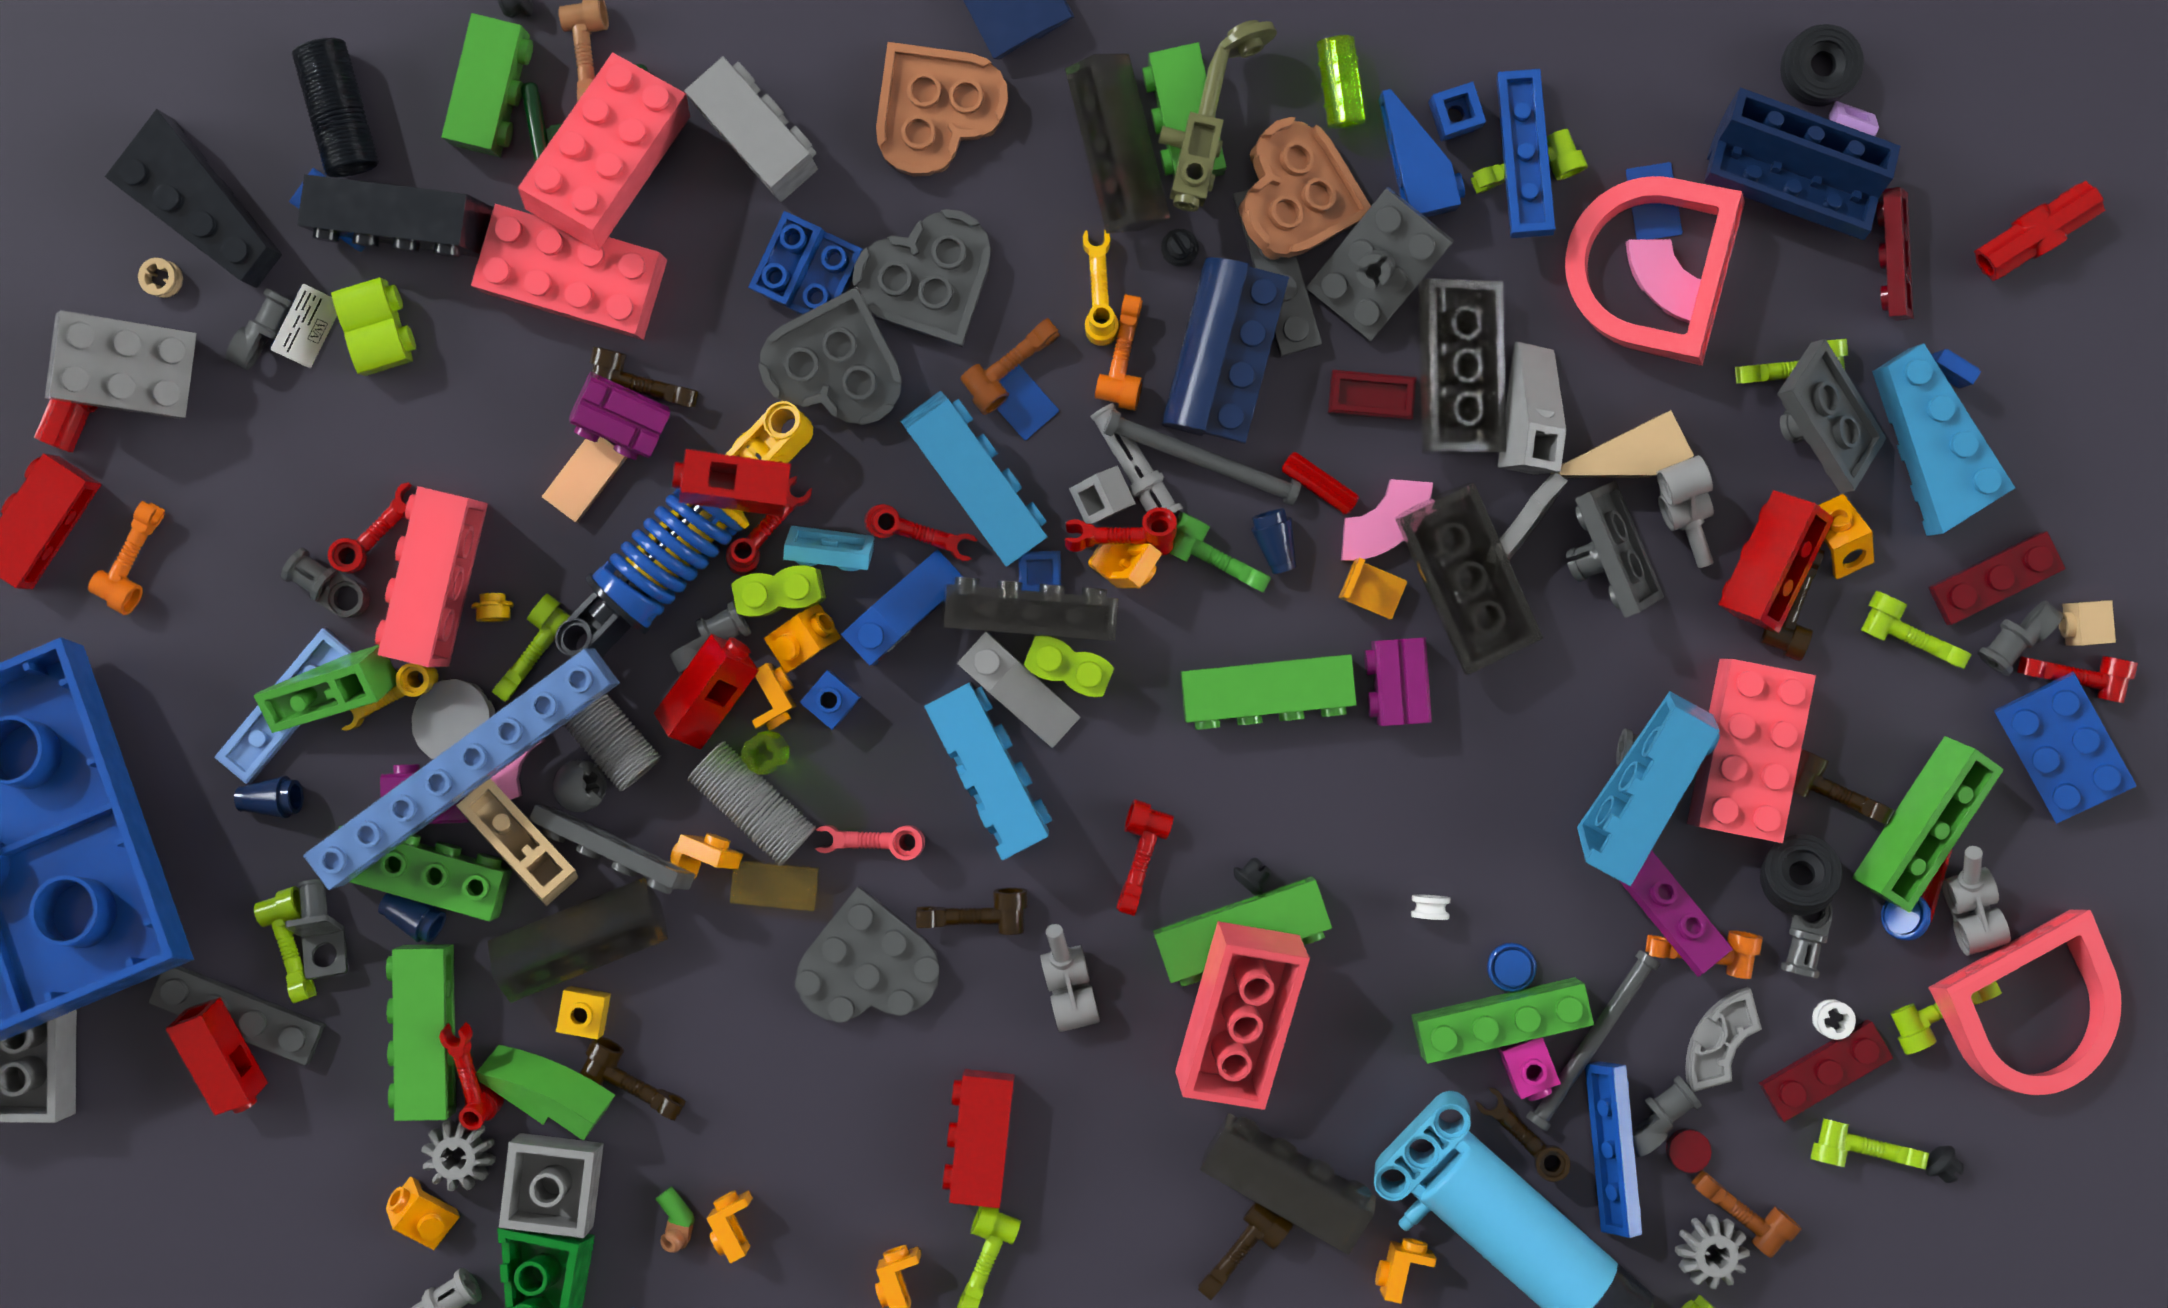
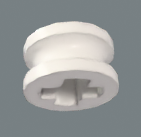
[1411,894,1451,920]
[1812,999,1856,1040]

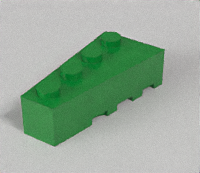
[497,1227,595,1308]

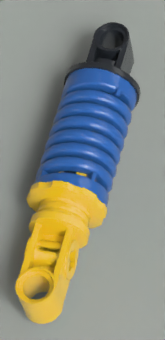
[555,401,813,658]

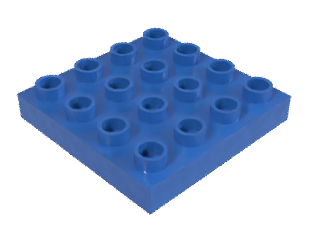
[0,637,194,1042]

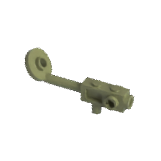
[1158,20,1277,212]

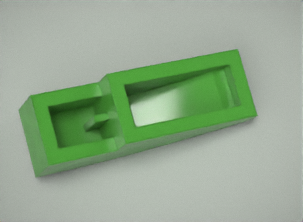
[476,1045,615,1141]

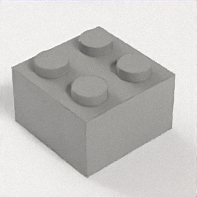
[499,1133,604,1238]

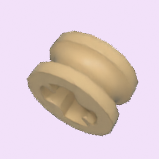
[138,257,183,298]

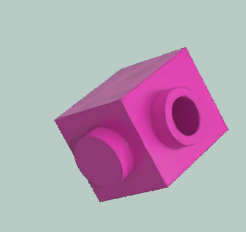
[1497,1037,1561,1101]

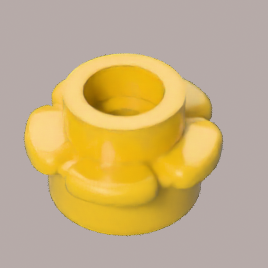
[471,593,514,622]

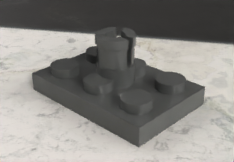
[1306,187,1454,341]
[1777,339,1887,494]
[1566,480,1664,618]

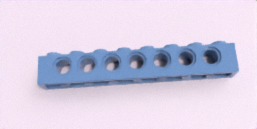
[303,648,620,890]

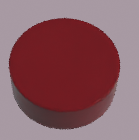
[1666,1128,1712,1173]

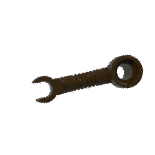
[589,346,699,407]
[1761,549,1825,661]
[1793,749,1894,825]
[916,887,1027,935]
[580,1037,686,1121]
[1475,1086,1570,1182]
[1198,1199,1294,1300]

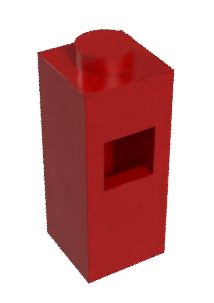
[672,449,791,516]
[654,634,759,750]
[166,997,268,1116]

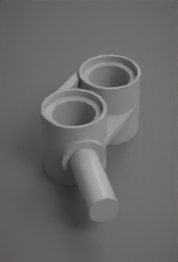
[1657,455,1714,568]
[1942,846,2011,956]
[1040,924,1100,1033]

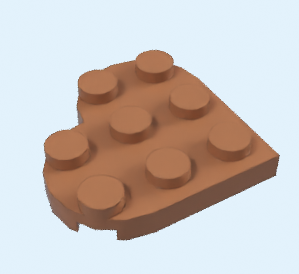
[876,42,1009,177]
[1239,117,1371,260]

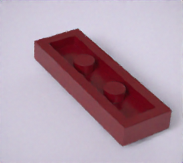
[1877,187,1914,321]
[1928,531,2066,625]
[1759,1019,1893,1122]

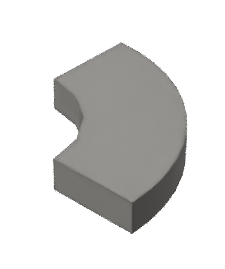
[1484,472,1568,576]
[1685,987,1762,1092]

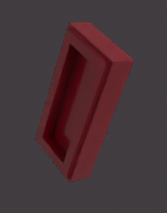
[1328,370,1417,420]

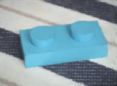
[783,525,875,571]

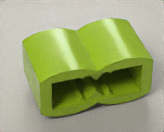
[331,277,416,376]
[731,565,826,617]
[1024,636,1114,697]

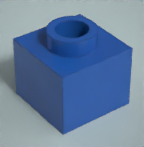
[1428,82,1486,142]
[800,670,862,730]

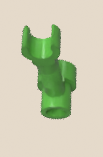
[1170,511,1271,593]

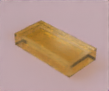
[730,860,819,911]

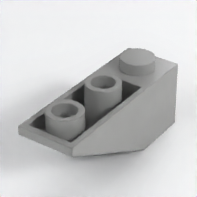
[1498,342,1566,475]

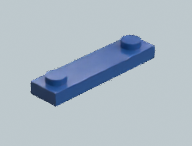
[1496,69,1555,238]
[1585,1061,1642,1238]

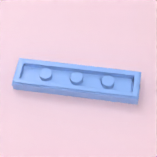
[214,628,355,784]

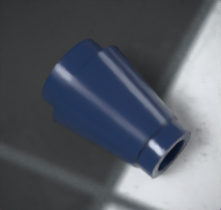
[1251,508,1297,574]
[234,776,303,818]
[378,893,446,943]

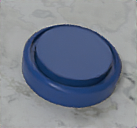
[1881,897,1931,941]
[1487,943,1537,992]

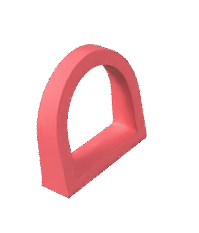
[1565,176,1745,366]
[1928,910,2122,1095]

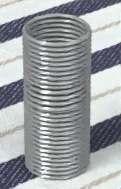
[563,694,661,791]
[688,741,816,866]

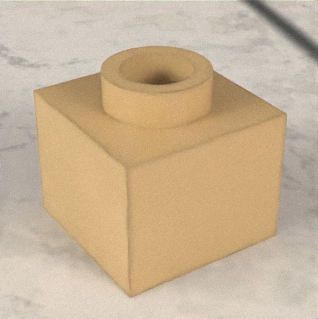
[2059,600,2116,646]

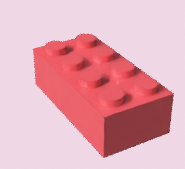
[518,52,690,251]
[471,204,667,340]
[375,486,488,667]
[1687,659,1816,843]
[1175,921,1310,1110]

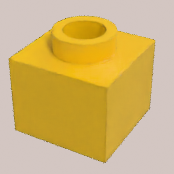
[556,986,611,1040]

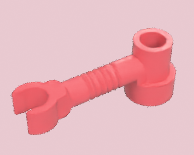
[815,825,925,860]

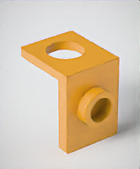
[1819,494,1874,579]
[1338,557,1407,619]

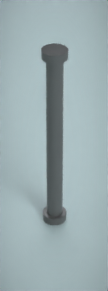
[1103,410,1301,506]
[1526,949,1661,1132]

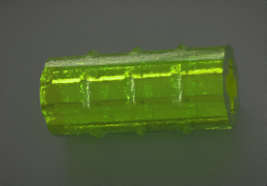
[1316,35,1366,129]
[741,731,790,775]

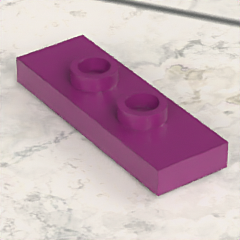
[1619,850,1733,977]

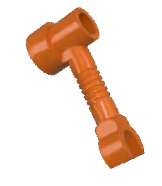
[1095,294,1143,411]
[88,500,165,615]
[1645,930,1763,979]

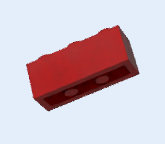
[0,453,102,589]
[1718,490,1834,633]
[942,1069,1015,1208]

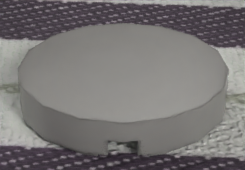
[412,679,495,759]

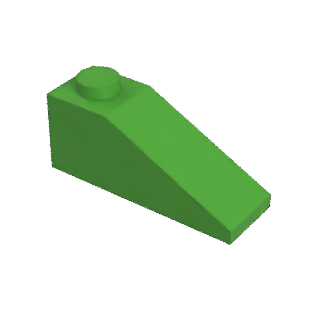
[254,645,397,733]

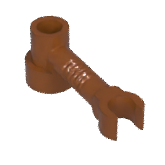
[960,318,1060,415]
[1691,1170,1802,1258]

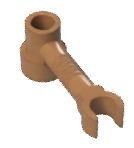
[559,0,609,101]

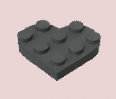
[852,209,991,347]
[759,286,902,425]
[795,885,940,1023]

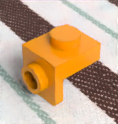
[1088,543,1162,588]
[764,604,841,674]
[752,663,797,731]
[670,833,743,879]
[386,1176,460,1250]
[706,1190,753,1264]
[1375,1238,1437,1304]
[875,1245,921,1308]

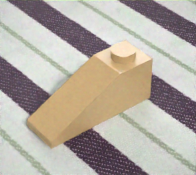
[1551,410,1694,478]
[456,779,579,906]

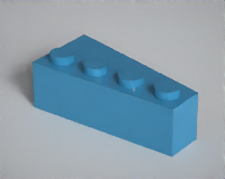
[1872,343,2015,536]
[900,390,1047,567]
[924,682,1053,861]
[1577,691,1720,886]

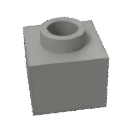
[1069,465,1136,524]

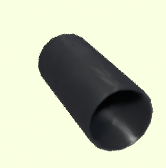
[291,38,379,178]

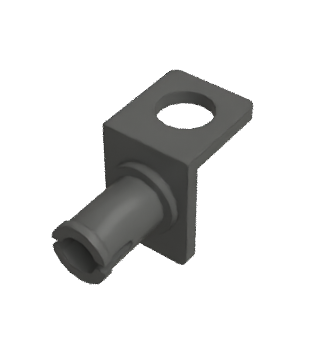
[285,879,348,980]

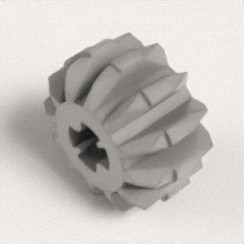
[421,1119,496,1191]
[1675,1214,1750,1289]

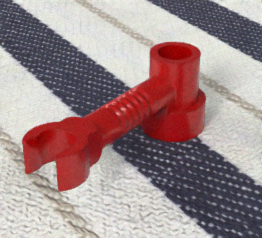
[726,476,812,575]
[328,482,412,574]
[864,504,978,561]
[1065,507,1177,556]
[2017,656,2138,703]
[1116,799,1174,916]
[439,1022,504,1130]

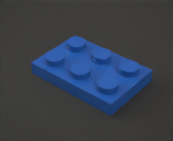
[1994,672,2137,824]

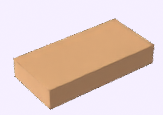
[542,437,628,523]

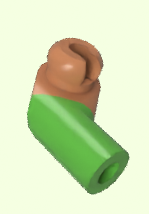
[655,1186,695,1253]

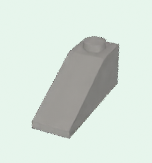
[957,632,1081,748]

